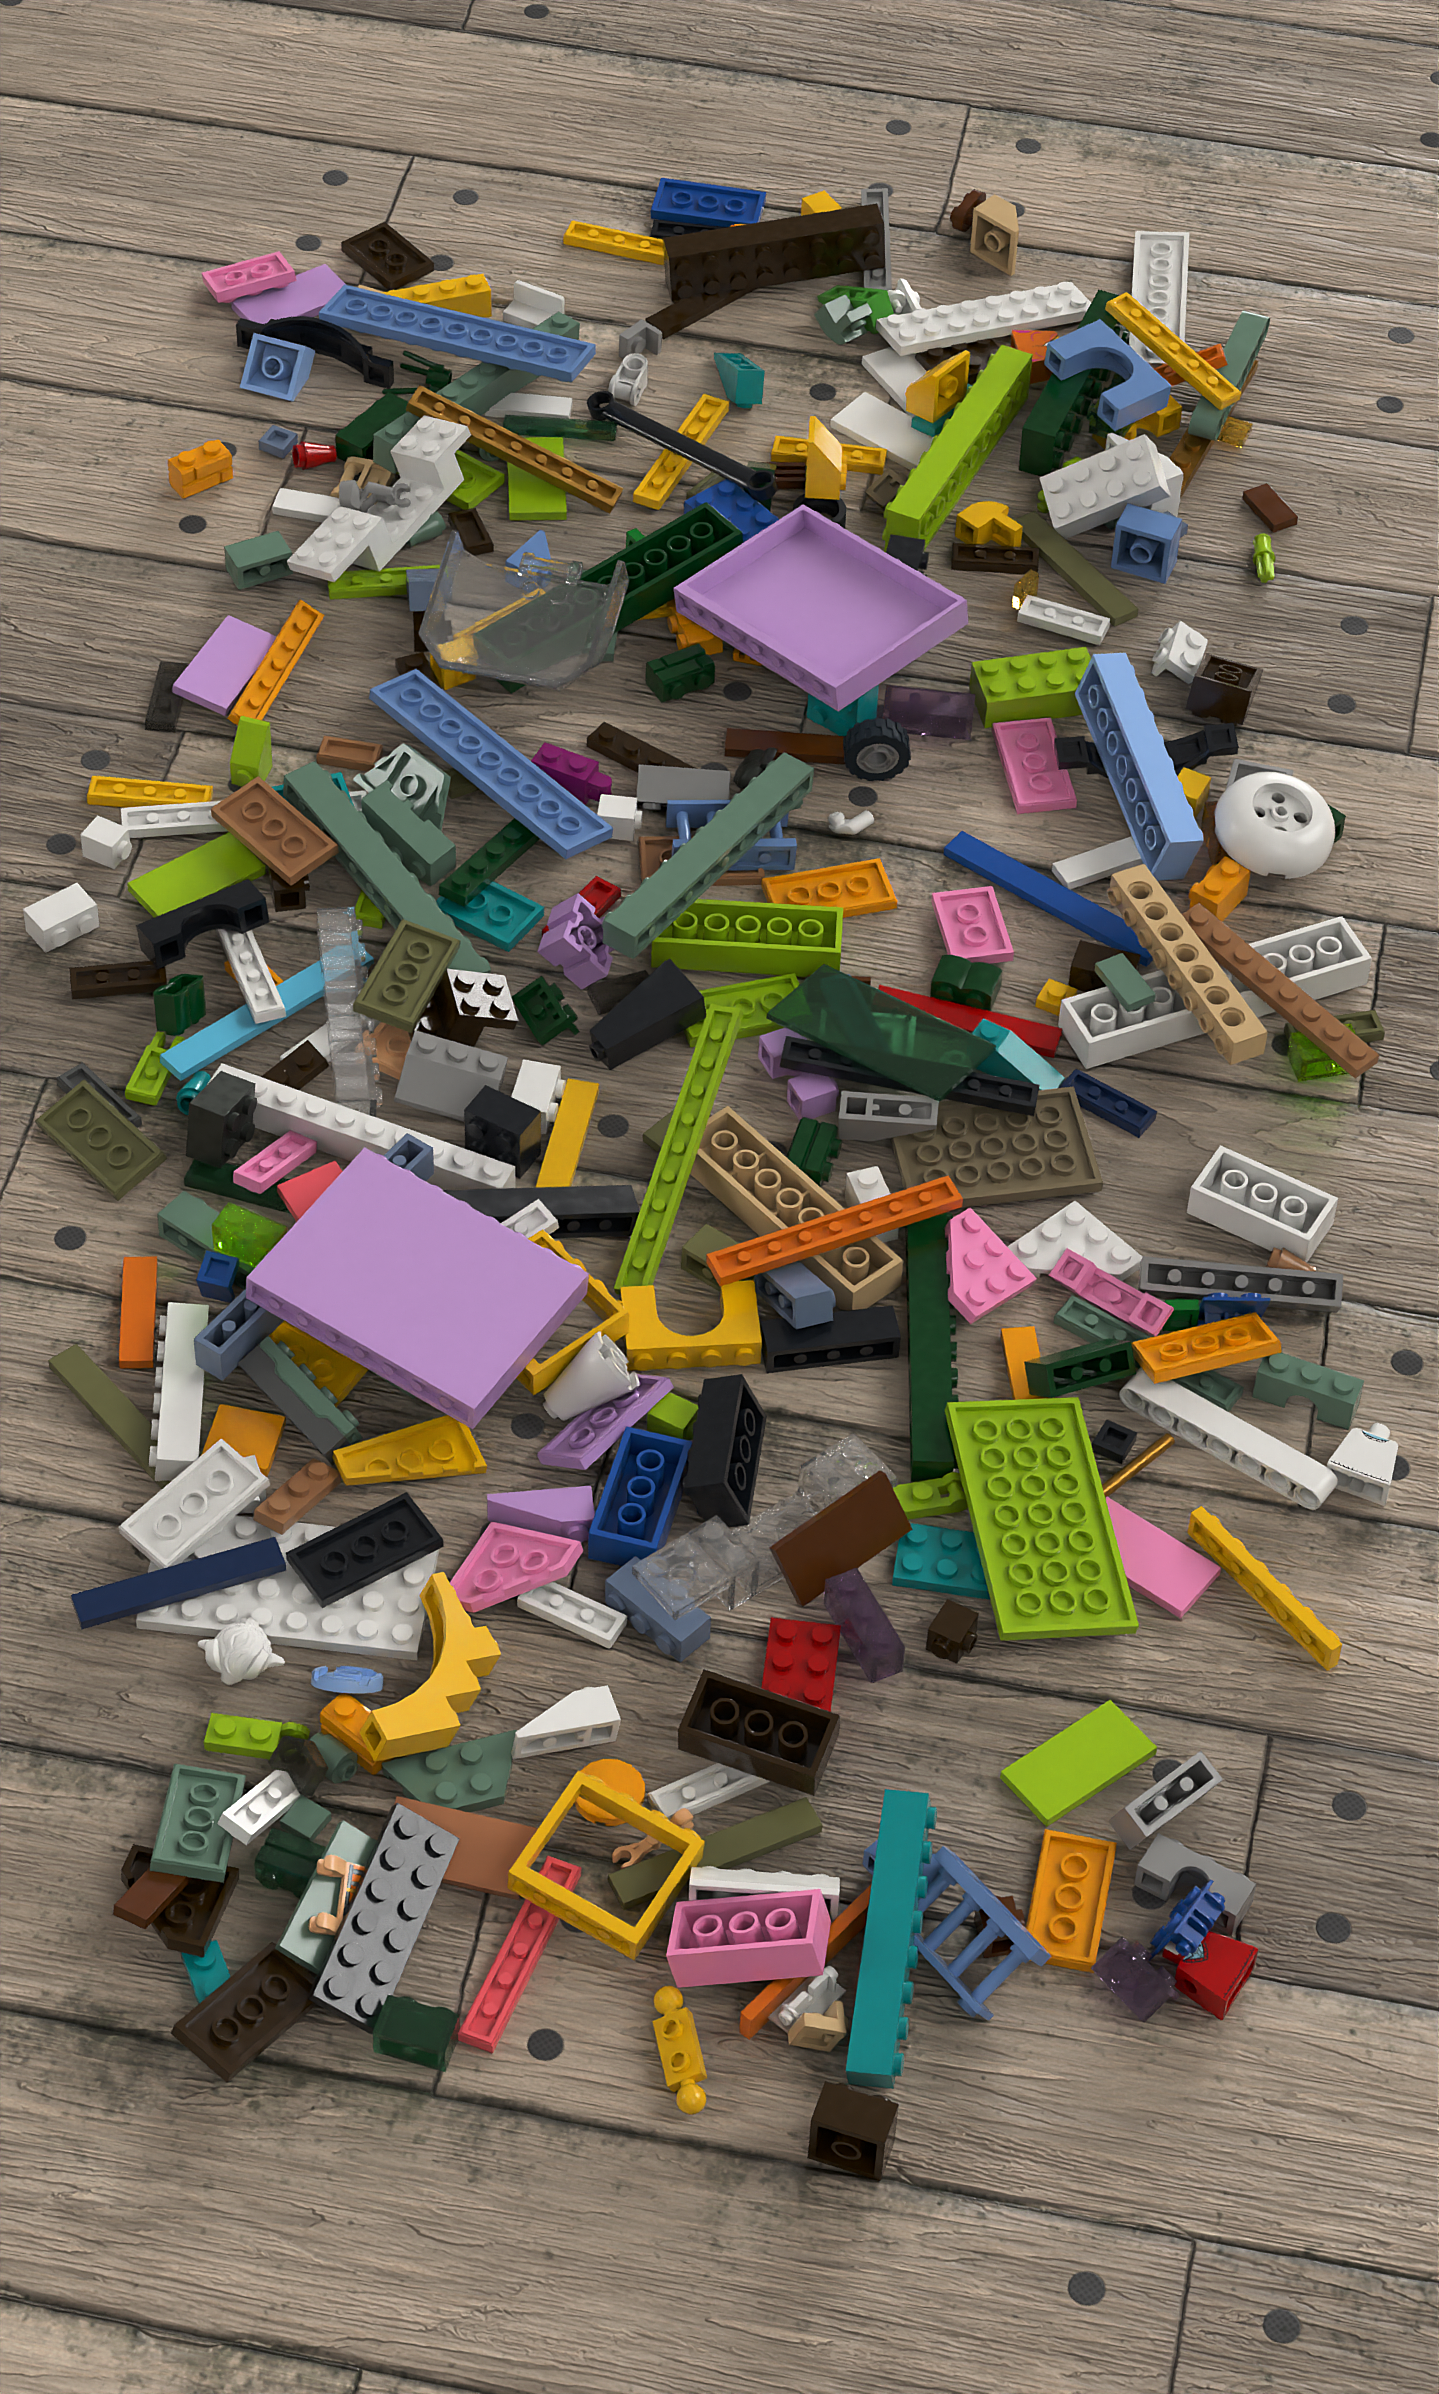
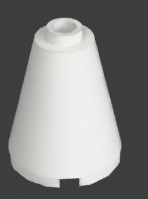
[543,1331,640,1421]

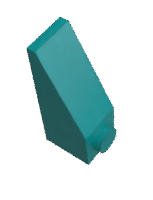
[714,353,765,408]
[966,1018,1065,1090]

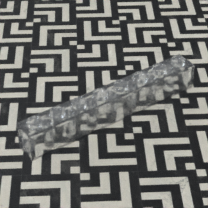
[316,907,382,1117]

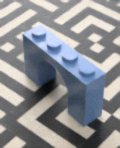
[1044,319,1171,431]

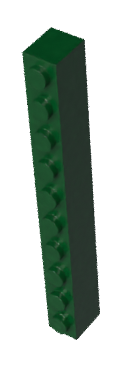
[905,1212,959,1482]

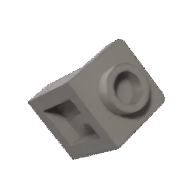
[619,319,662,359]

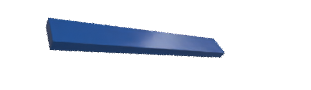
[944,831,1153,967]

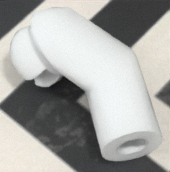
[828,810,874,835]

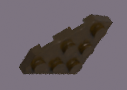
[121,1844,239,1957]

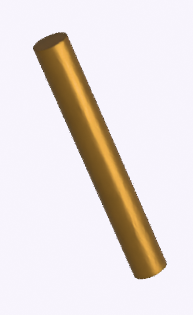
[1102,1433,1175,1498]

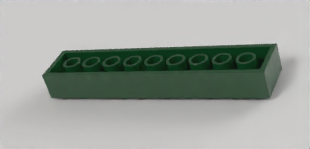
[473,502,743,694]

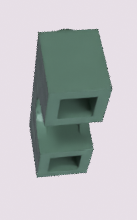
[1252,1353,1364,1430]

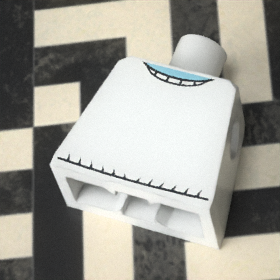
[1327,1423,1398,1506]

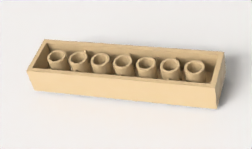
[690,1106,903,1311]

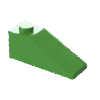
[817,285,894,334]

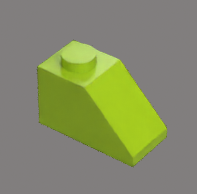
[230,716,273,787]

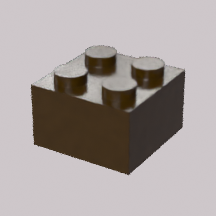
[807,2081,899,2181]

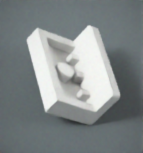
[1151,621,1208,684]

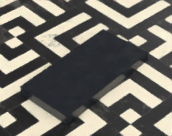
[286,1492,444,1608]

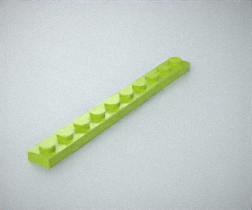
[613,1004,743,1295]

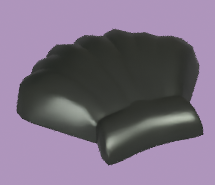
[733,748,778,789]

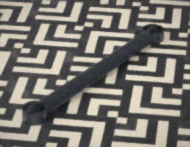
[587,391,778,501]

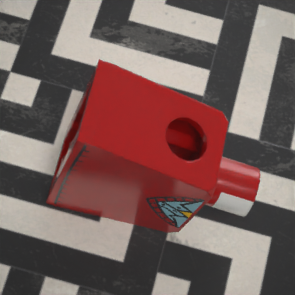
[1162,1931,1259,2020]

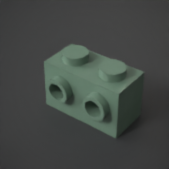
[224,531,293,590]

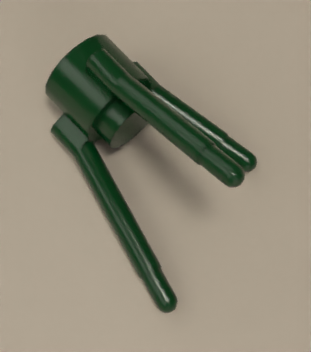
[382,350,452,395]

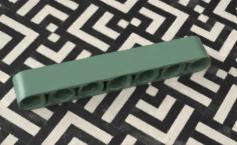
[1188,310,1270,441]

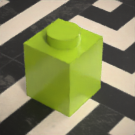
[647,1392,699,1441]

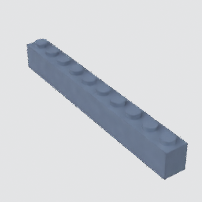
[194,1133,434,1381]

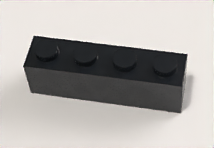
[760,1305,901,1373]

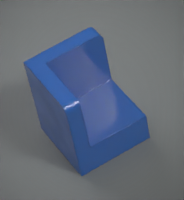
[196,1250,240,1303]

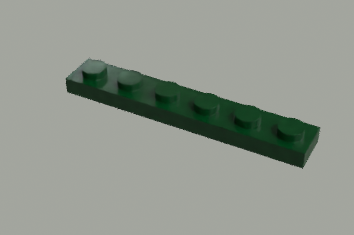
[438,818,540,907]

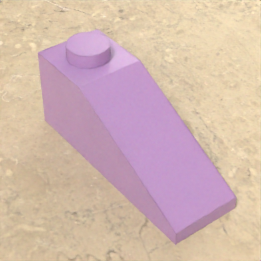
[487,1486,595,1542]

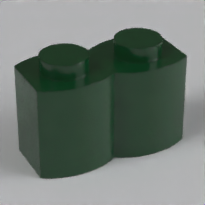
[930,955,1002,1011]
[153,974,206,1036]

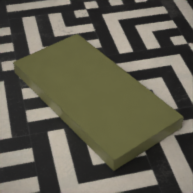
[352,919,461,1033]
[35,1080,167,1201]

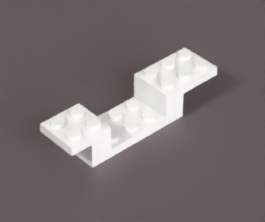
[287,415,471,582]

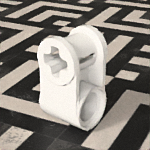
[608,353,648,406]

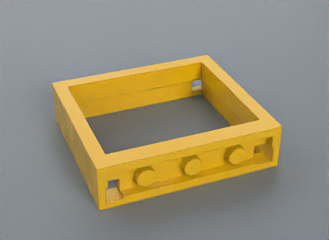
[516,1229,629,1395]
[507,1770,705,1961]

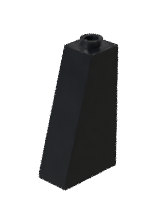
[589,959,706,1070]

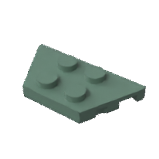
[353,743,451,831]
[382,1730,517,1813]

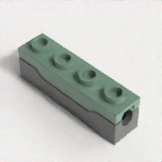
[238,1336,363,1466]

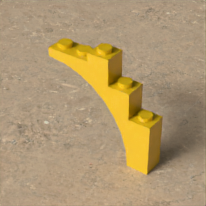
[359,1572,501,1762]

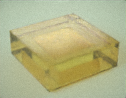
[1217,416,1253,448]
[1012,569,1039,610]

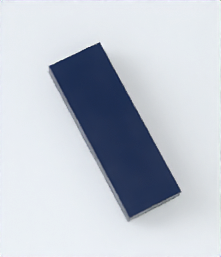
[1059,1069,1157,1138]

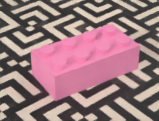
[666,1889,831,1988]

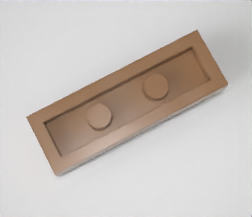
[253,1458,341,1535]

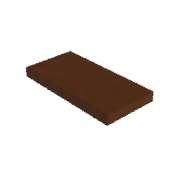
[769,1470,913,1607]

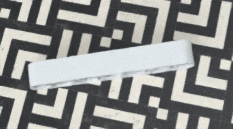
[1119,1367,1338,1510]

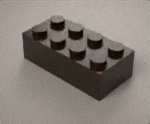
[678,1669,840,1796]

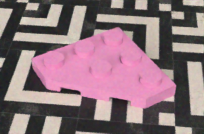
[944,1207,1037,1324]
[450,1521,583,1613]

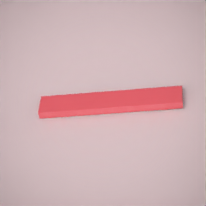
[458,1856,582,2053]

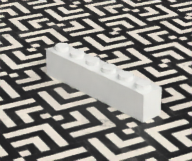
[149,1302,209,1481]

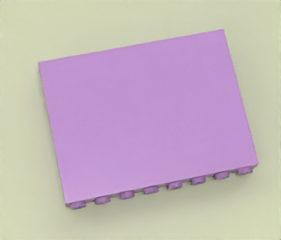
[673,505,968,711]
[246,1147,589,1429]

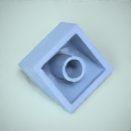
[240,333,315,402]

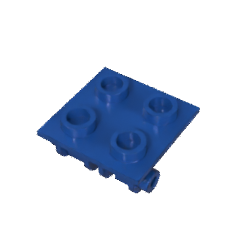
[1197,1293,1271,1326]
[1147,1880,1225,1961]

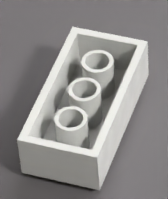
[1040,434,1171,539]
[1187,1145,1338,1262]

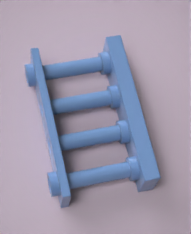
[666,800,797,871]
[913,1846,1052,2020]

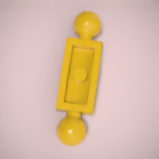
[652,1986,707,2115]

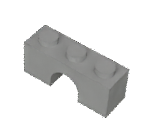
[1134,1833,1256,1935]

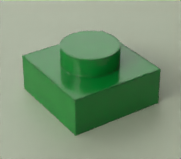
[1162,1299,1199,1331]

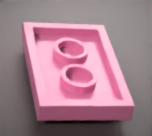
[201,251,297,303]
[931,886,1014,964]

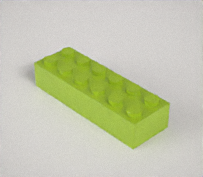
[651,899,843,977]

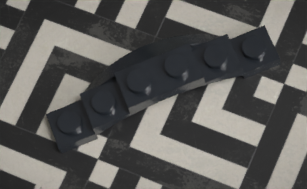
[236,316,394,389]
[1054,723,1239,779]

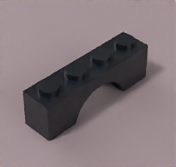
[136,879,270,969]

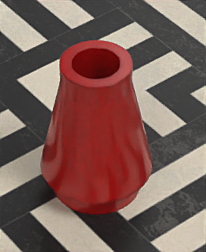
[292,441,336,470]

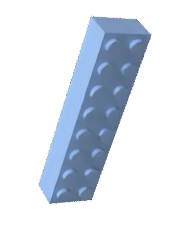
[1075,653,1204,881]

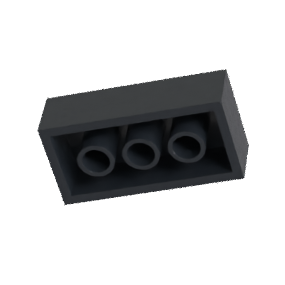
[683,1374,767,1530]

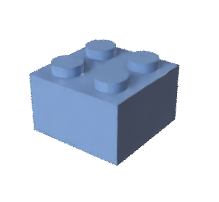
[1111,503,1182,584]

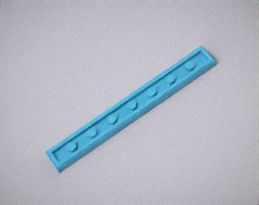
[160,940,374,1081]

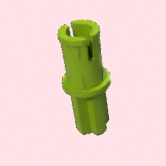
[1253,533,1276,583]

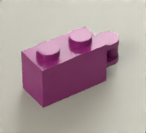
[531,742,612,805]

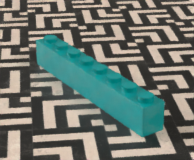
[845,1789,937,2089]

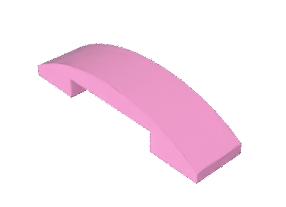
[1049,1248,1174,1337]

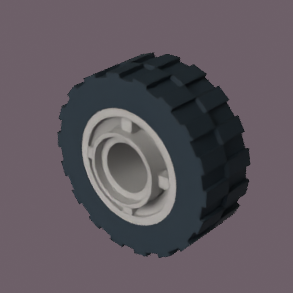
[843,718,911,781]

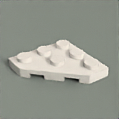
[1007,1201,1142,1281]

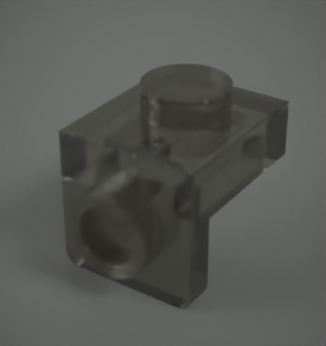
[268,1736,329,1797]

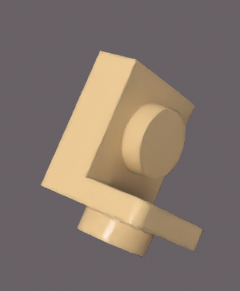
[788,2000,848,2052]

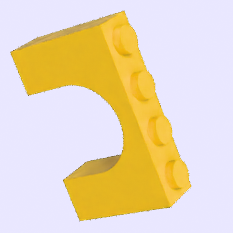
[620,1280,762,1371]

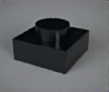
[1092,1419,1137,1464]

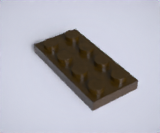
[171,1942,317,2083]

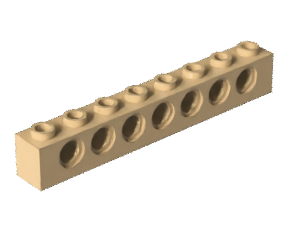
[1107,864,1268,1065]

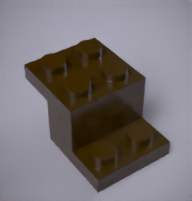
[408,969,518,1047]

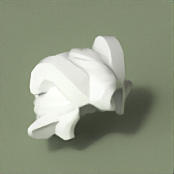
[198,1617,285,1685]

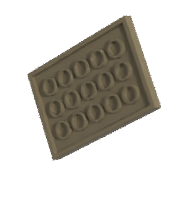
[890,1087,1103,1208]

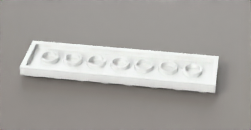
[1129,231,1189,369]
[876,282,1091,356]

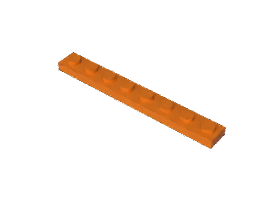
[706,1176,963,1286]

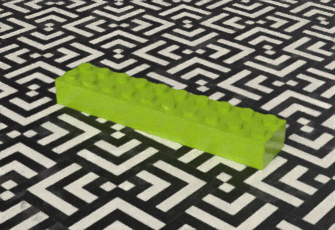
[882,345,1033,553]

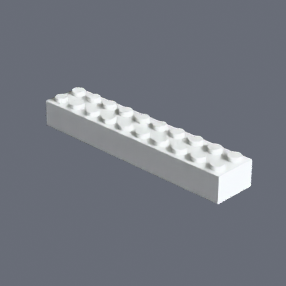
[1058,916,1372,1069]

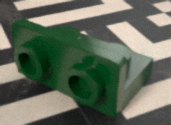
[511,976,580,1046]

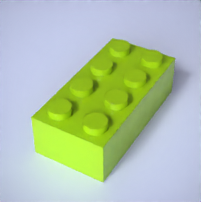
[969,647,1091,729]

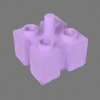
[537,893,615,990]

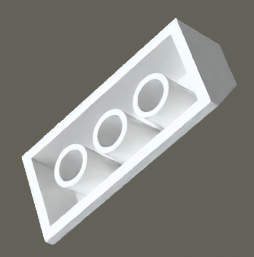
[689,1866,840,1923]

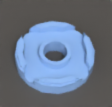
[311,1666,384,1694]

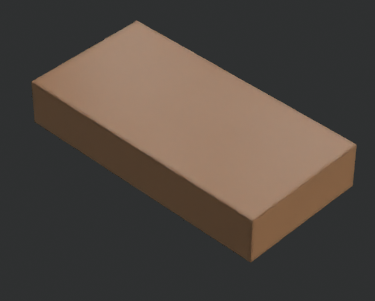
[317,736,383,772]

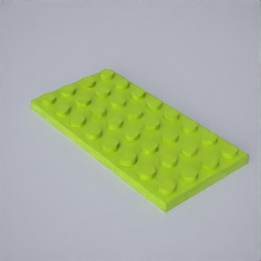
[945,1397,1139,1641]

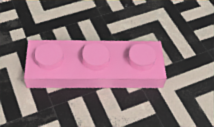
[233,1130,317,1194]

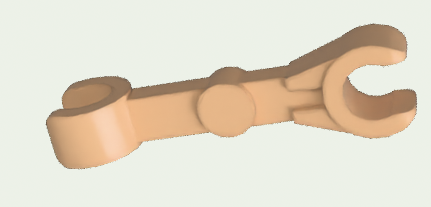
[612,1808,694,1869]

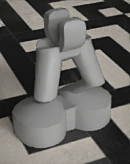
[339,480,410,513]

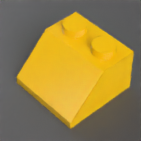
[905,350,970,424]

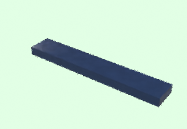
[71,1537,286,1630]

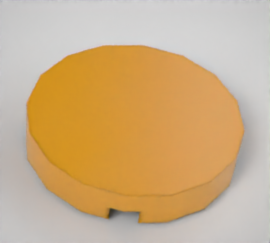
[574,1759,645,1826]

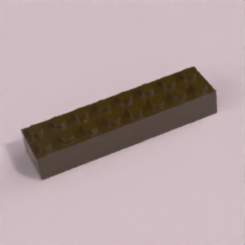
[663,203,885,302]

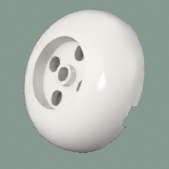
[1214,772,1335,879]

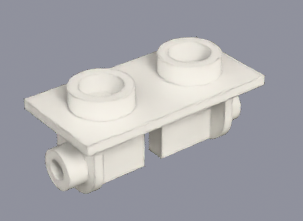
[768,1966,846,2033]

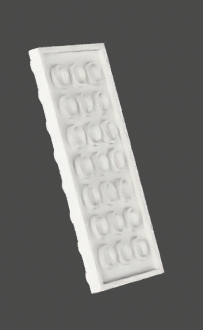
[136,1515,439,1661]

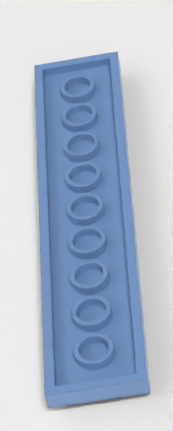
[319,285,596,383]
[369,669,613,859]

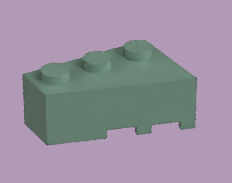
[361,780,456,887]

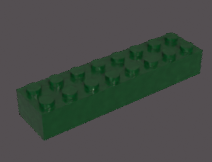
[1019,290,1130,477]

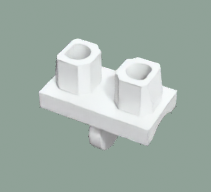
[887,278,926,315]

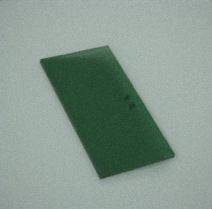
[766,964,996,1102]

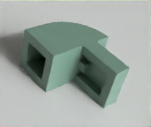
[814,294,873,345]

